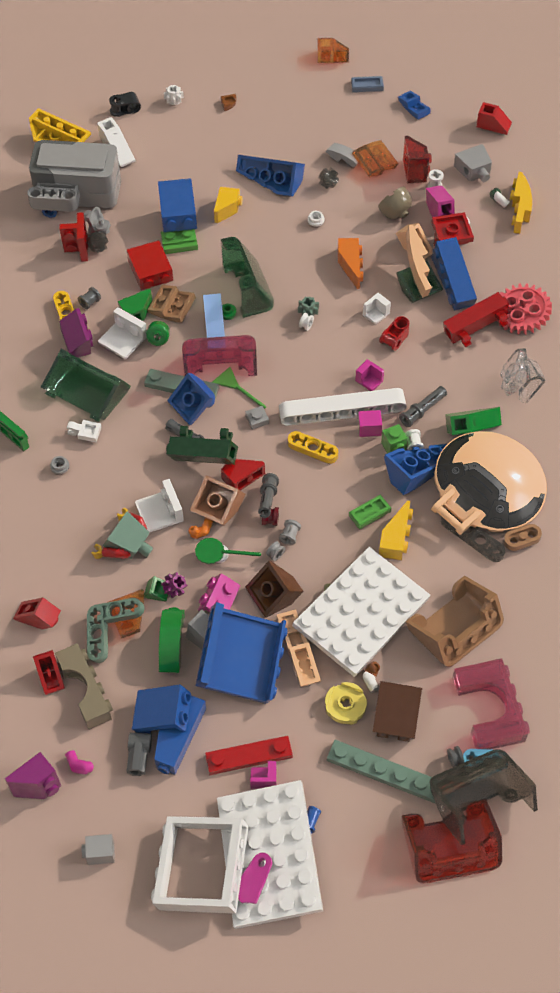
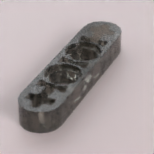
[441,509,505,562]

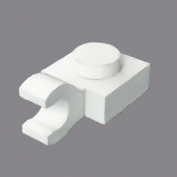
[67,420,101,443]

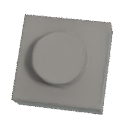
[245,406,269,429]

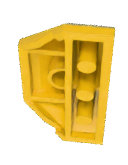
[29,108,91,142]

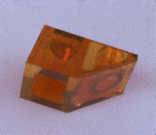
[317,38,349,63]

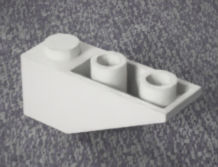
[97,117,135,167]

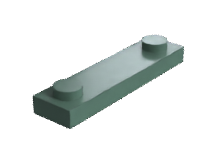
[144,369,219,399]

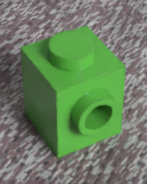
[381,424,408,454]

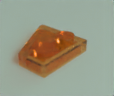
[109,589,145,639]

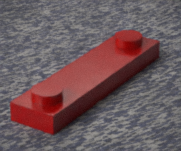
[205,736,293,775]

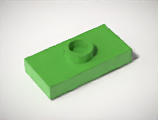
[349,494,392,530]

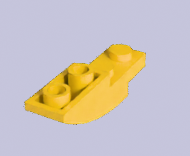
[510,172,532,234]

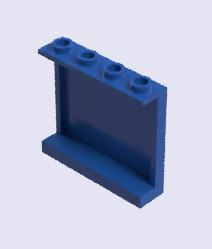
[195,602,288,704]

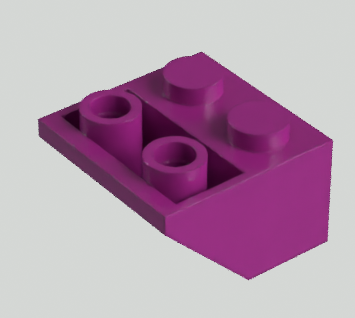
[59,308,93,360]

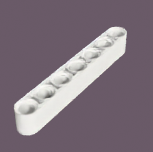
[279,388,407,426]

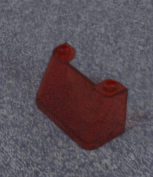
[401,799,502,883]

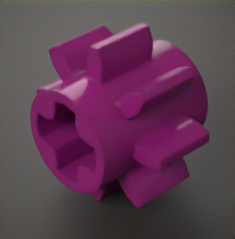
[161,572,188,598]

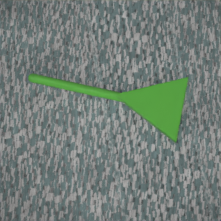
[212,367,266,409]

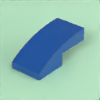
[398,90,431,120]

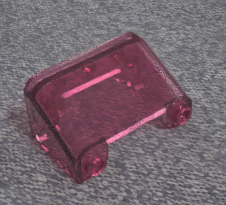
[182,335,257,376]

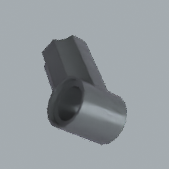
[126,732,152,776]

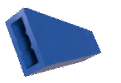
[154,695,206,775]

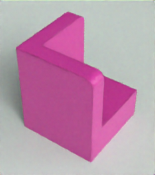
[355,359,384,391]
[358,410,382,437]
[250,761,277,789]

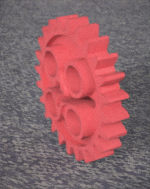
[496,283,552,335]

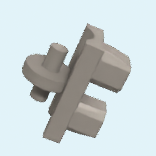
[84,207,111,242]

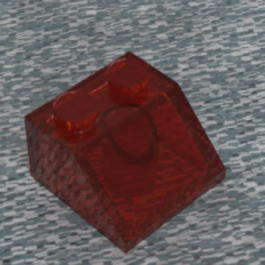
[403,136,432,184]

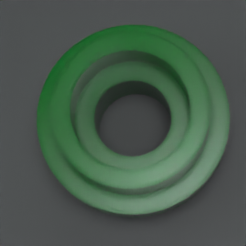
[222,303,237,320]

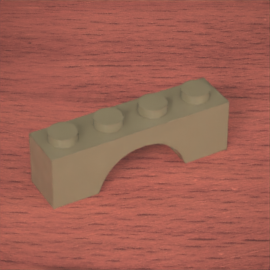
[55,643,113,730]

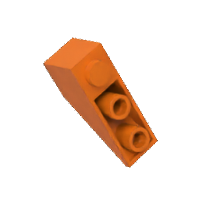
[338,238,363,289]

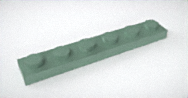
[327,740,455,808]

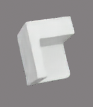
[363,293,391,325]

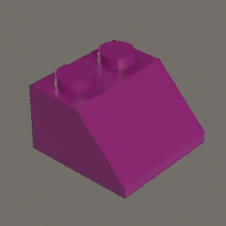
[4,752,61,799]

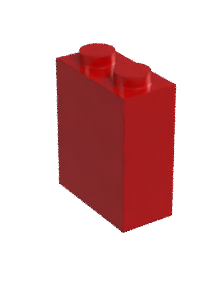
[126,240,174,290]

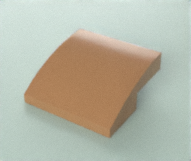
[148,285,196,323]

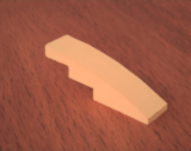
[406,224,432,298]
[276,609,321,687]

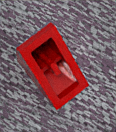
[33,650,65,695]

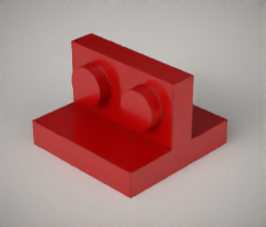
[59,212,88,262]
[431,212,474,247]

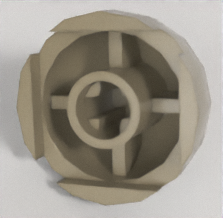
[378,187,412,219]

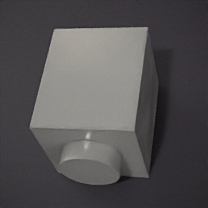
[82,834,115,865]

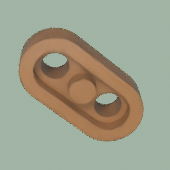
[504,524,542,551]

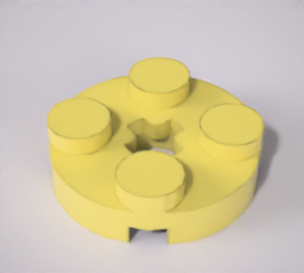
[325,682,367,725]

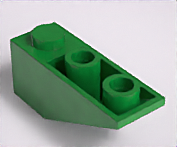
[445,407,502,435]

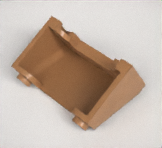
[406,575,504,667]

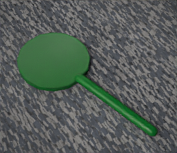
[195,538,262,564]

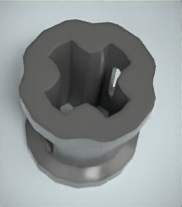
[78,287,101,310]

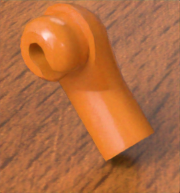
[188,517,214,539]

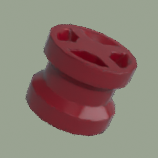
[262,507,279,526]

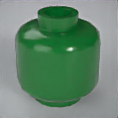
[146,321,170,346]

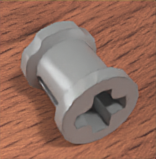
[279,519,301,545]

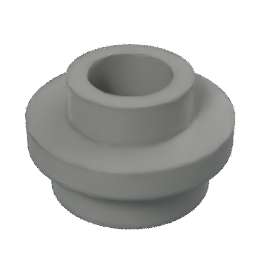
[50,456,69,474]

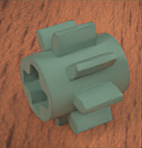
[298,297,319,316]

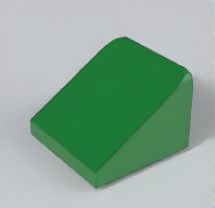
[144,576,168,602]

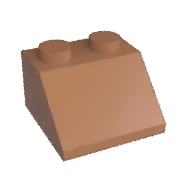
[190,475,246,526]

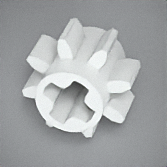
[164,85,184,105]

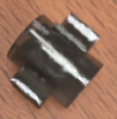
[318,167,339,189]
[87,231,108,253]

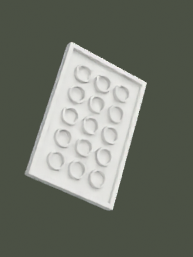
[292,547,431,677]
[217,780,323,929]

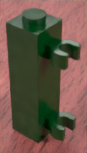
[166,426,238,465]

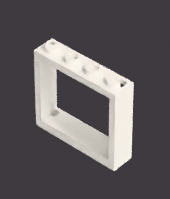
[151,816,248,914]

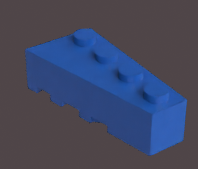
[431,237,477,311]

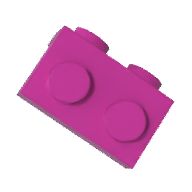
[198,573,241,612]

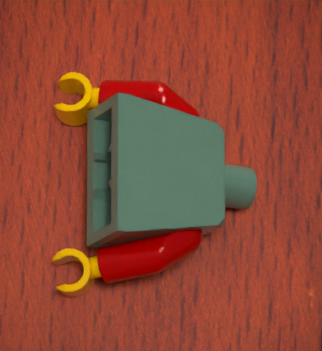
[91,508,153,559]

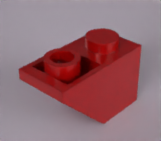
[476,102,512,135]

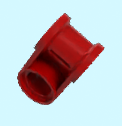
[379,316,409,351]

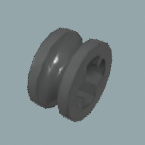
[447,746,464,767]

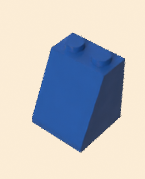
[158,178,197,232]

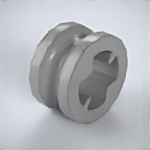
[266,541,285,561]

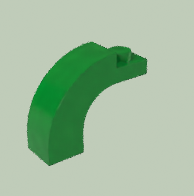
[159,607,185,673]

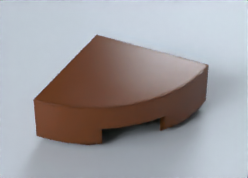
[221,94,236,111]

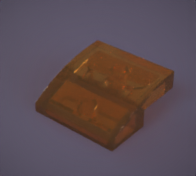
[352,140,399,177]

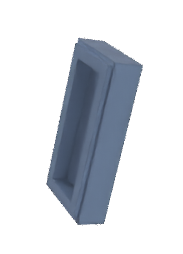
[351,76,384,92]

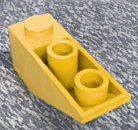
[379,501,413,560]

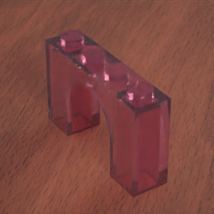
[452,658,530,749]

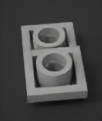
[326,143,363,168]

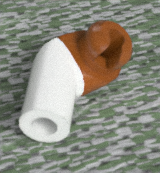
[362,661,380,693]

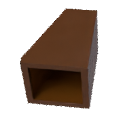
[373,681,422,742]

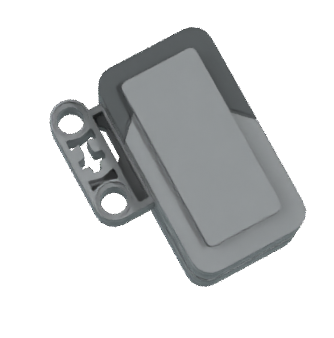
[27,140,121,212]

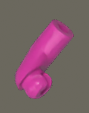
[65,750,94,775]

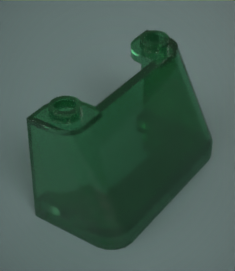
[221,237,274,318]
[41,349,131,422]

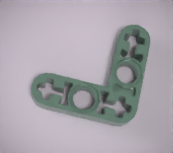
[87,598,145,663]

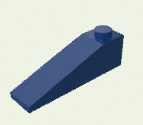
[236,155,305,197]
[384,444,447,495]

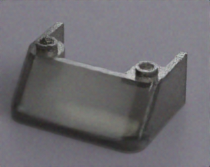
[429,749,538,845]

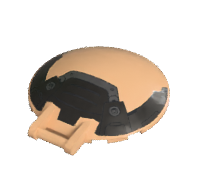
[431,431,547,535]

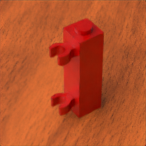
[443,292,509,348]

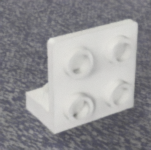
[98,307,147,359]
[135,479,184,533]

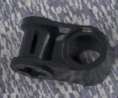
[109,92,141,117]

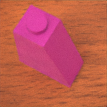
[426,185,455,217]

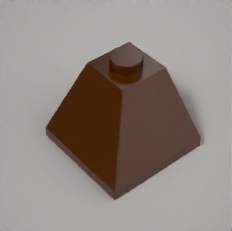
[245,561,304,617]

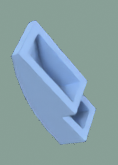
[203,293,226,350]

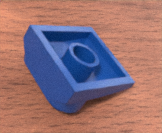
[167,373,215,425]

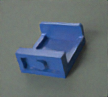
[132,684,191,734]

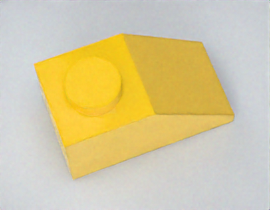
[214,187,243,223]

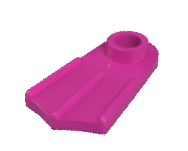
[238,852,272,904]

